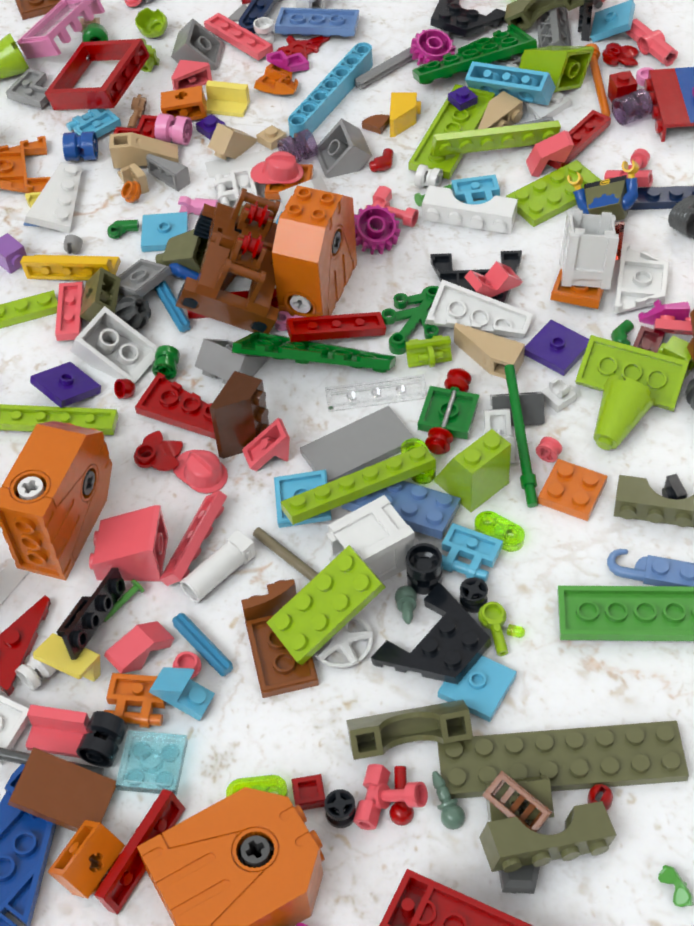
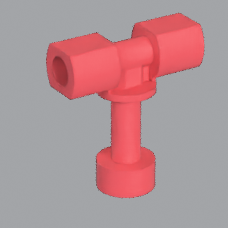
[604,148,653,187]
[365,186,419,227]
[353,764,428,830]

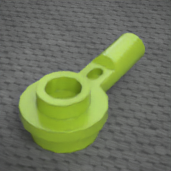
[478,602,508,656]

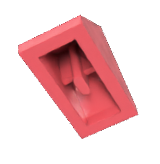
[171,60,212,90]

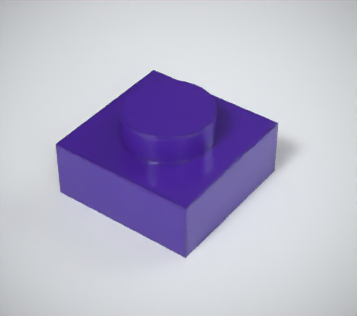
[448,86,478,111]
[196,114,225,140]

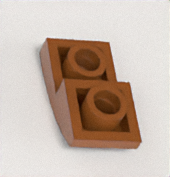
[241,579,297,621]

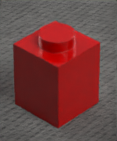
[607,71,638,108]

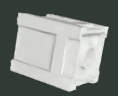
[559,210,619,290]
[326,495,415,582]

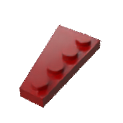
[135,372,216,439]

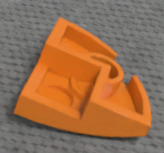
[254,63,298,95]

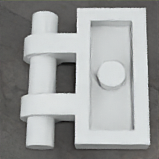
[214,167,257,207]

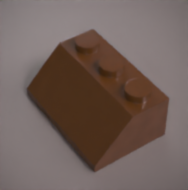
[210,371,269,459]

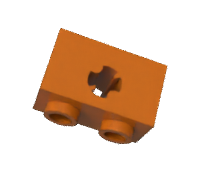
[161,85,207,120]
[48,820,125,899]

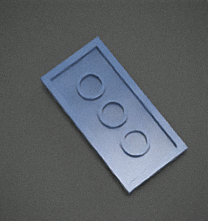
[275,7,359,37]
[341,468,461,540]

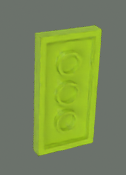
[506,160,601,227]
[575,335,689,412]
[266,545,386,665]

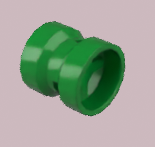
[152,345,180,380]

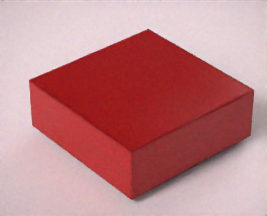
[291,774,325,810]

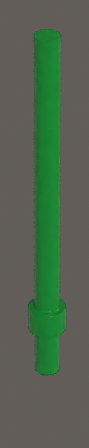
[504,364,538,508]

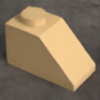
[208,123,257,160]

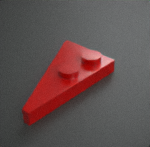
[0,595,51,696]

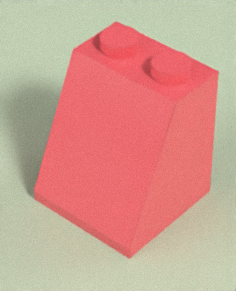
[89,505,168,582]

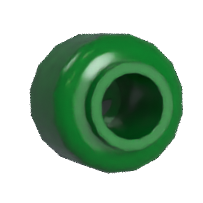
[82,23,108,42]

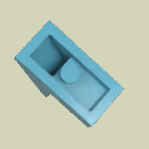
[149,667,215,721]

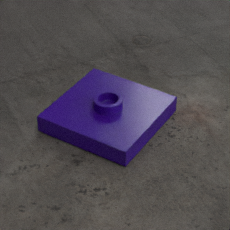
[524,320,589,376]
[30,362,101,408]

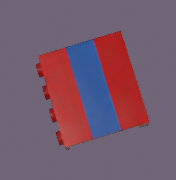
[644,67,694,142]

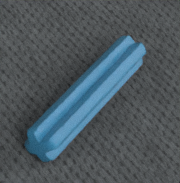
[155,280,191,333]
[172,613,233,676]

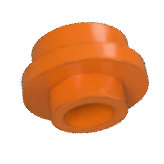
[121,181,141,203]

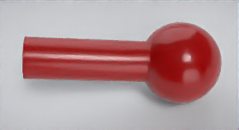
[389,766,414,826]

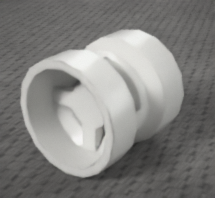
[253,17,275,44]
[414,164,443,187]
[15,654,56,691]

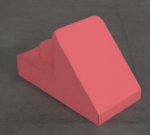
[242,418,290,471]

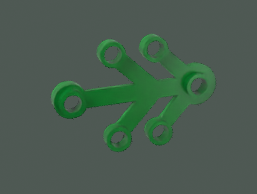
[382,286,439,355]

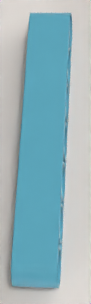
[288,42,373,142]

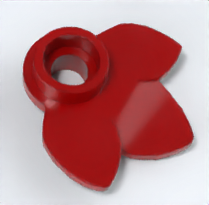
[602,43,639,66]
[134,431,183,471]

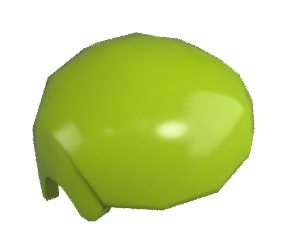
[135,8,168,38]

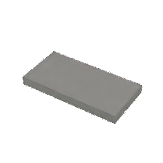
[300,406,415,483]

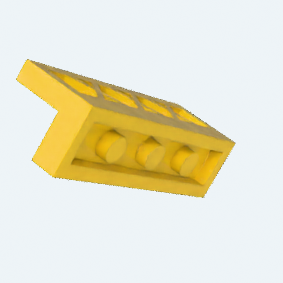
[20,255,121,281]

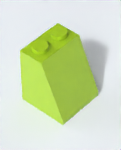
[519,46,595,92]
[434,429,511,512]

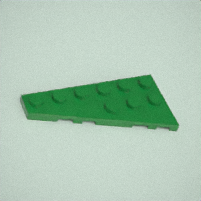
[412,24,537,84]
[232,331,396,373]

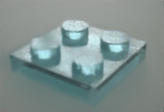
[116,730,188,796]

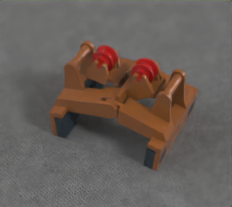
[176,188,280,333]

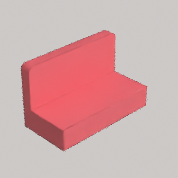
[26,705,90,758]

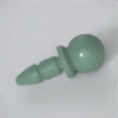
[395,586,417,624]
[432,771,465,830]

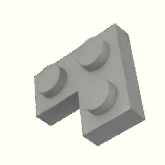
[6,68,49,109]

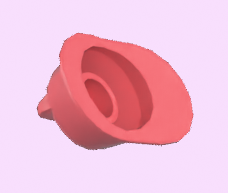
[250,151,304,184]
[173,450,228,494]

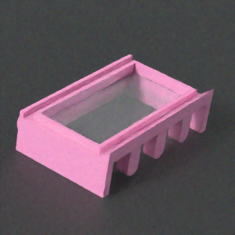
[17,0,105,59]

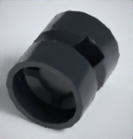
[406,543,442,595]
[76,711,128,767]

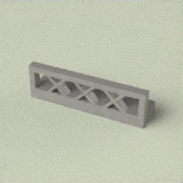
[537,7,571,48]

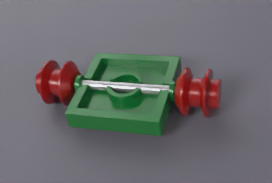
[417,368,479,455]

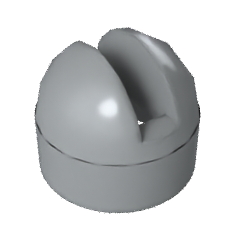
[63,235,83,254]

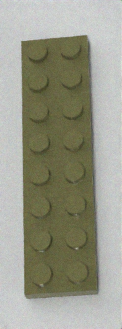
[437,721,689,799]

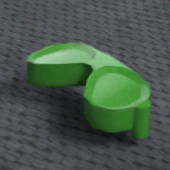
[658,865,694,907]

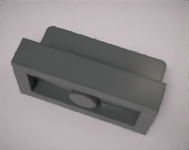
[490,392,545,426]

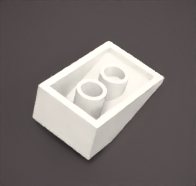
[71,306,158,384]

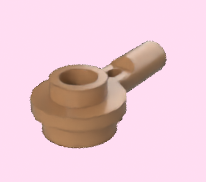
[127,94,147,128]

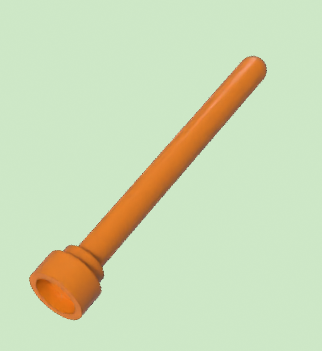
[586,43,610,117]

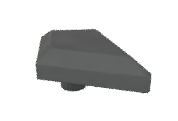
[499,864,540,894]

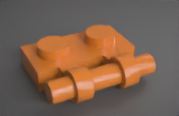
[104,673,166,728]

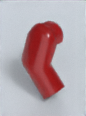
[369,148,394,172]

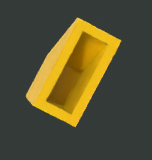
[389,92,421,137]

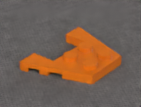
[0,136,50,193]

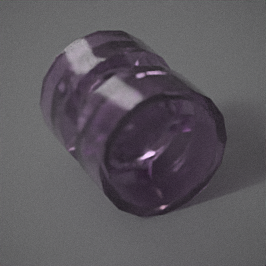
[612,88,653,125]
[277,129,318,163]

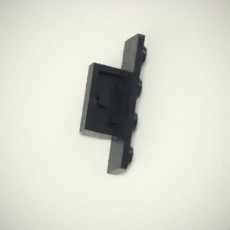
[56,568,126,660]

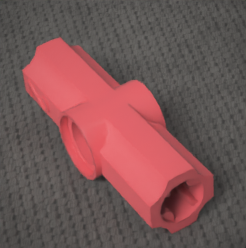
[625,18,678,66]

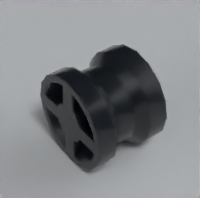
[460,577,488,613]
[324,789,356,828]

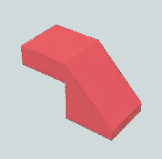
[526,130,574,177]
[464,261,523,298]
[104,621,174,674]

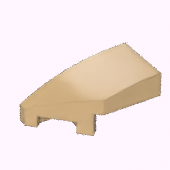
[117,163,149,194]

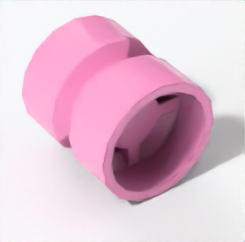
[154,113,192,145]

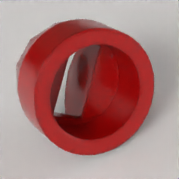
[114,379,136,399]
[587,784,613,810]

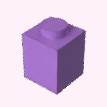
[0,233,27,274]

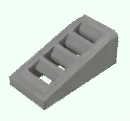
[146,154,190,192]

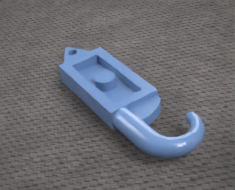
[607,549,694,587]

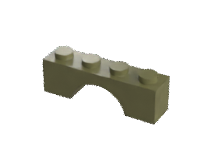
[505,0,584,31]
[613,475,694,527]
[346,700,473,760]
[479,801,617,873]

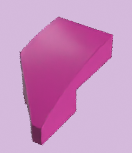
[266,50,309,72]
[638,299,690,325]

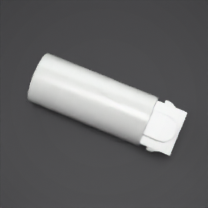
[180,530,256,602]

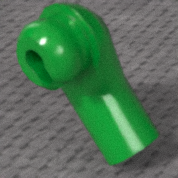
[611,320,634,345]

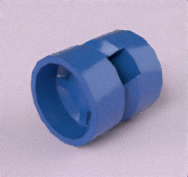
[62,131,98,161]

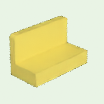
[206,80,250,117]
[33,633,101,682]

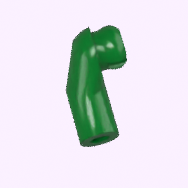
[107,220,139,239]

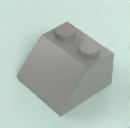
[171,19,224,70]
[314,118,372,178]
[195,339,267,384]

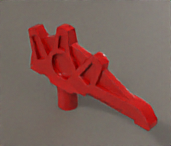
[277,35,331,60]

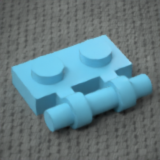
[66,109,121,138]
[451,175,500,205]
[442,523,503,582]

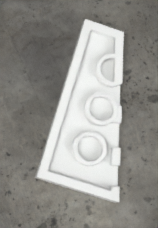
[504,63,571,120]
[24,162,83,233]
[425,279,533,338]

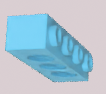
[465,61,556,105]

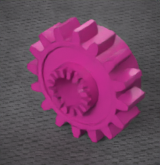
[410,29,456,66]
[354,205,401,255]

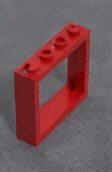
[45,39,150,110]

